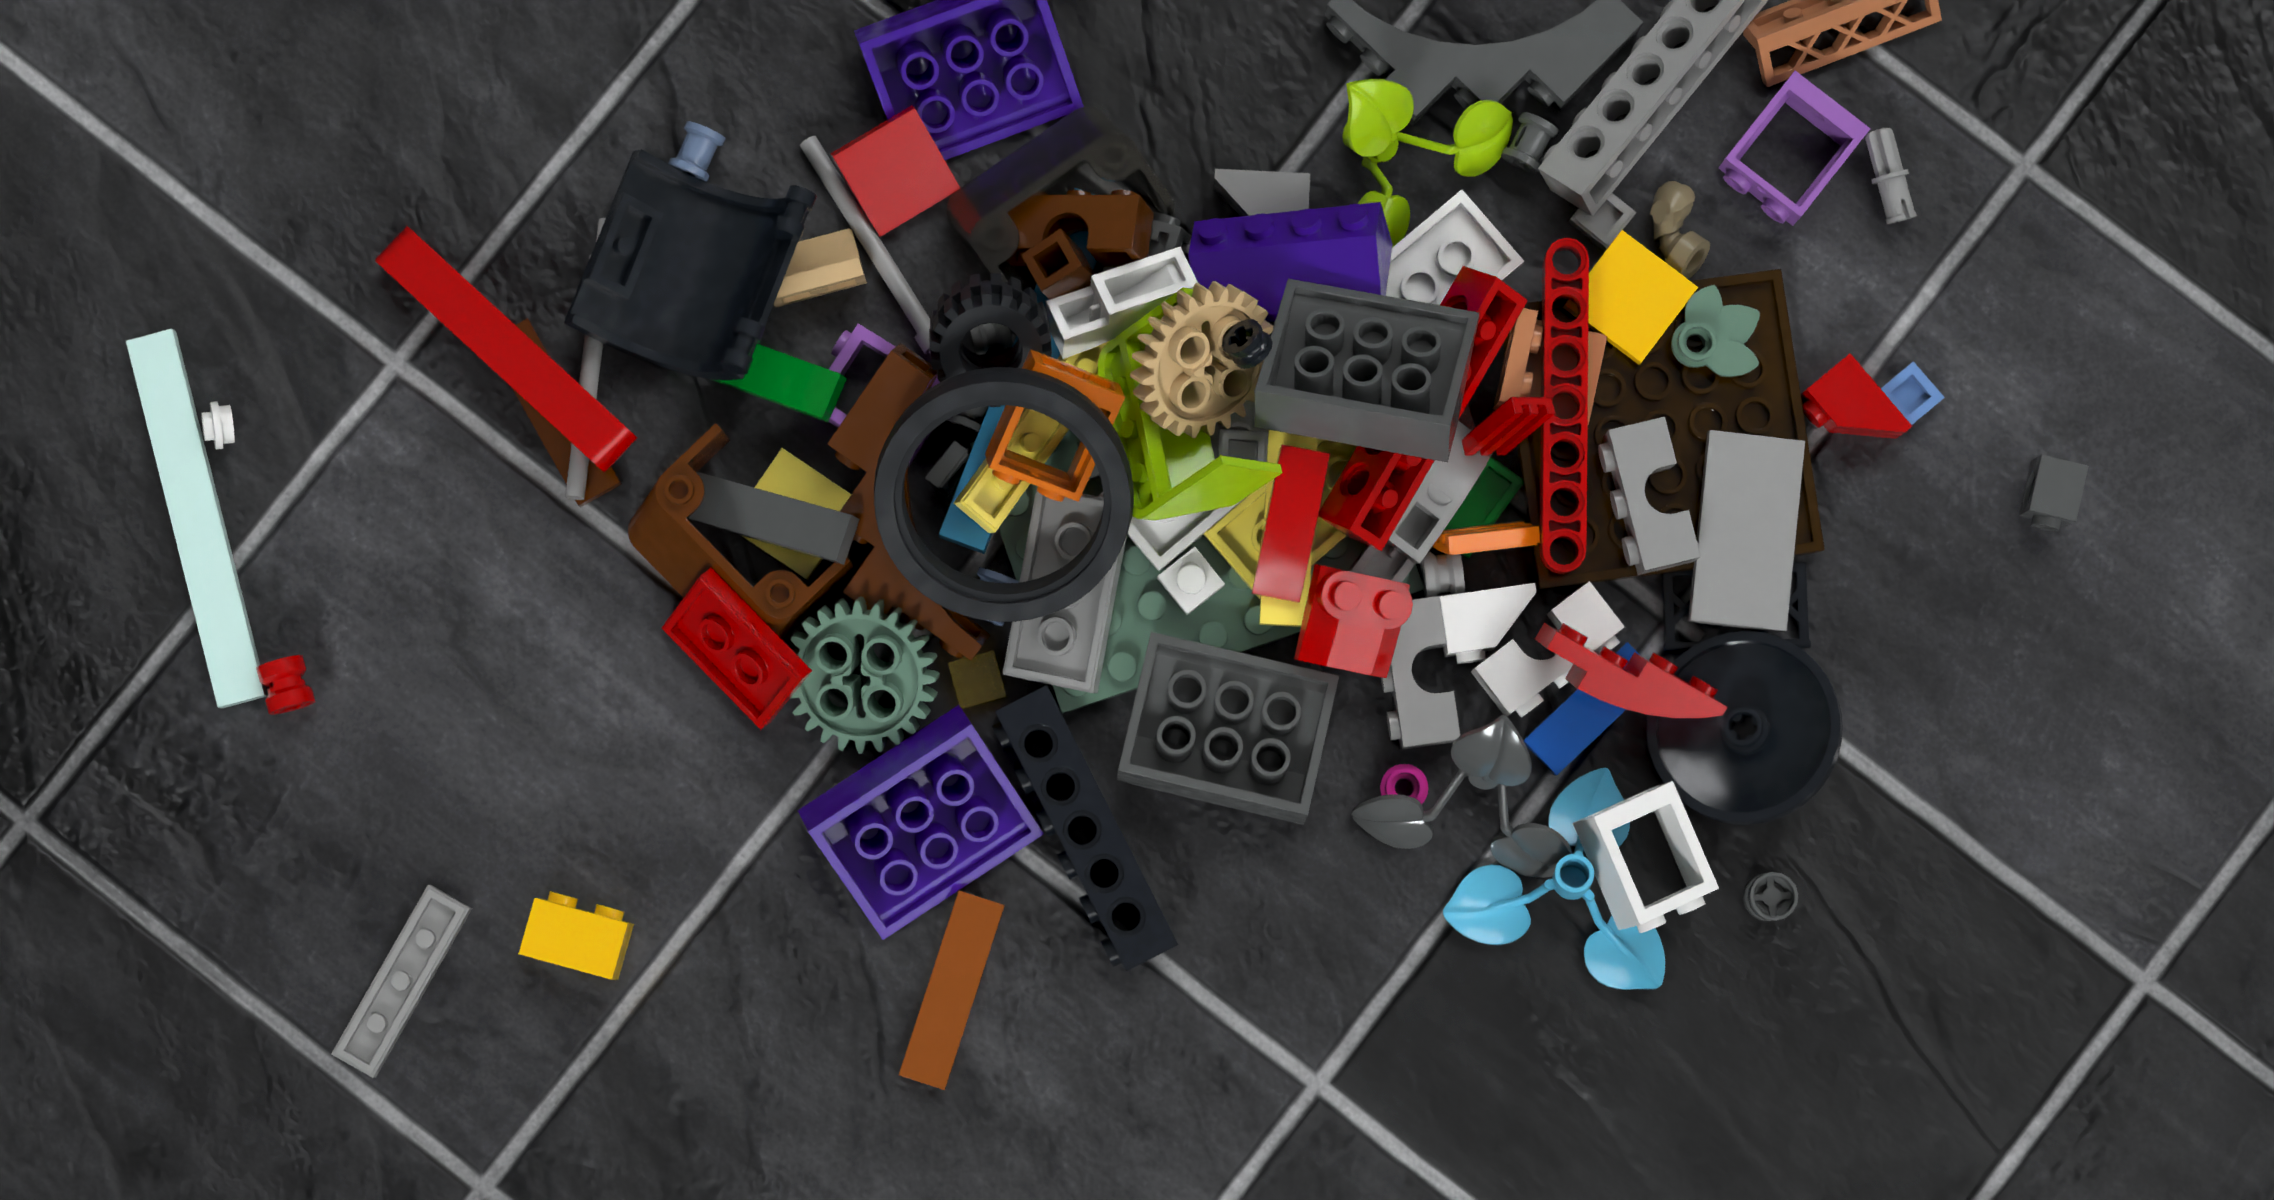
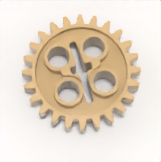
[1130,281,1274,438]

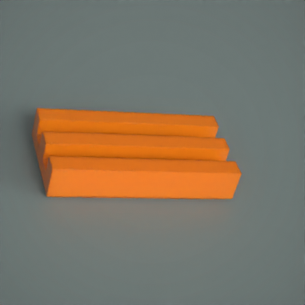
[1433,521,1540,555]

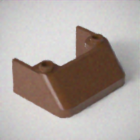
[628,423,855,639]

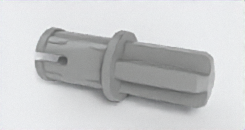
[1865,128,1917,225]

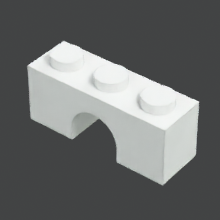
[1471,581,1624,718]

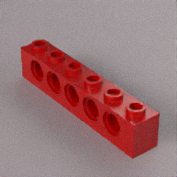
[1318,266,1528,552]

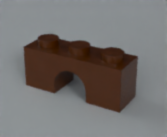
[996,190,1154,267]

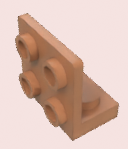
[1493,308,1607,425]

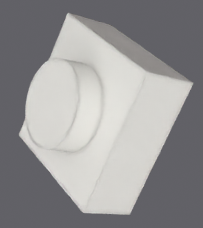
[1157,547,1225,615]

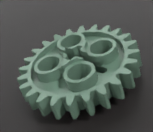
[791,596,940,754]

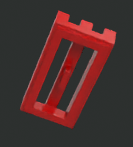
[1461,397,1555,456]

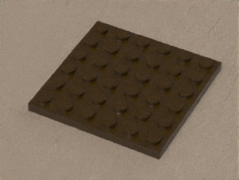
[1502,269,1825,591]

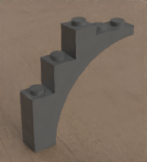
[1325,0,1643,126]

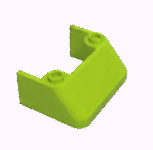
[1098,287,1282,521]

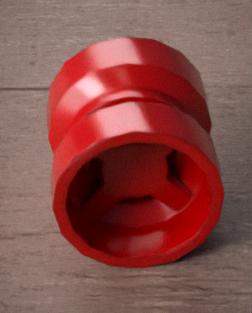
[256,655,316,715]

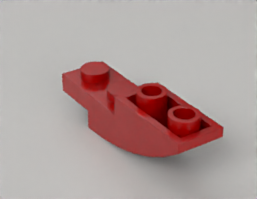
[1535,623,1727,718]

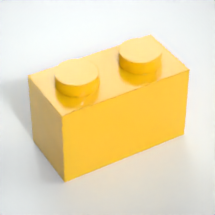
[518,891,634,980]

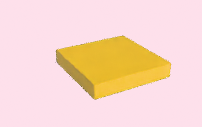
[1563,230,1698,365]

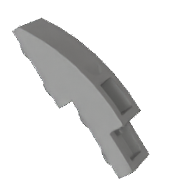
[1347,420,1492,582]

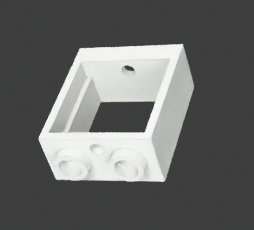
[1573,781,1719,933]

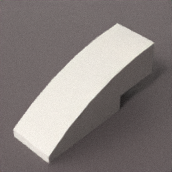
[1046,247,1198,359]

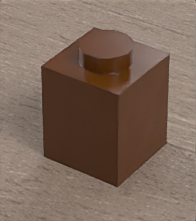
[1021,229,1095,300]

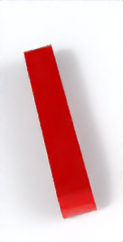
[375,226,637,473]
[1540,238,1589,574]

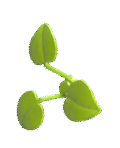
[1342,79,1513,248]

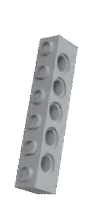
[1538,0,1768,217]

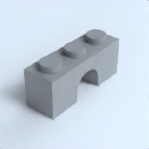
[1598,417,1701,575]
[1381,596,1461,750]

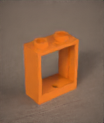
[985,349,1125,502]

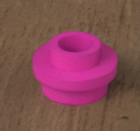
[1380,764,1428,804]

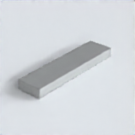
[331,885,473,1078]

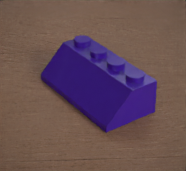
[1188,202,1393,322]

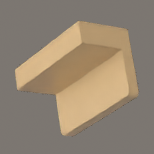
[774,229,867,308]

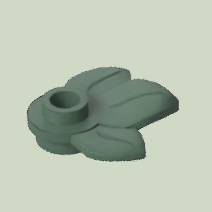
[1671,285,1760,377]

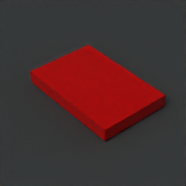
[662,568,812,730]

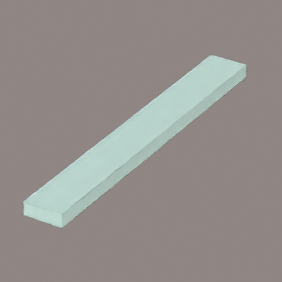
[126,329,268,709]

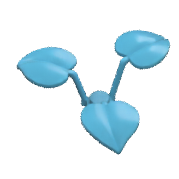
[1443,768,1665,990]

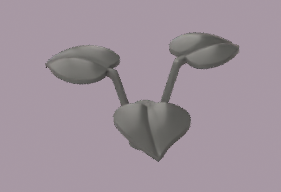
[1351,714,1572,878]

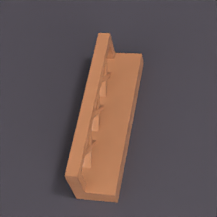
[1743,0,1942,87]

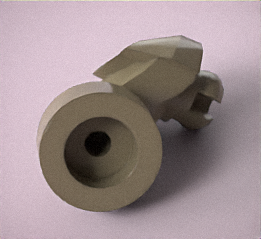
[1650,181,1710,279]

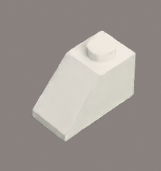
[1440,583,1536,664]

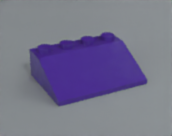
[854,0,1084,160]
[797,705,1044,940]

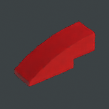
[1251,444,1330,603]

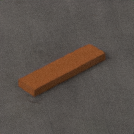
[899,891,1005,1090]

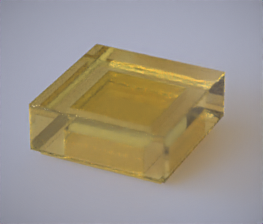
[948,650,1007,710]

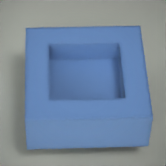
[1881,361,1945,425]

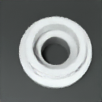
[201,401,235,449]

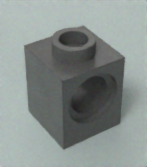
[2019,455,2089,532]

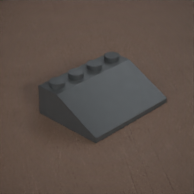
[1255,279,1480,462]
[1116,632,1339,825]

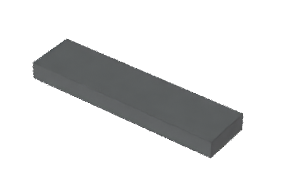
[688,471,860,565]

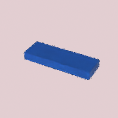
[1523,642,1640,776]

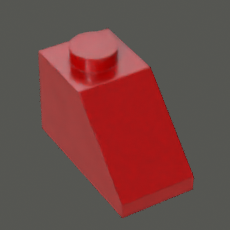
[1801,353,1912,439]

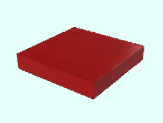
[830,105,961,237]

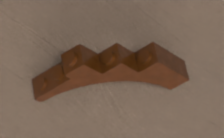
[827,343,990,661]

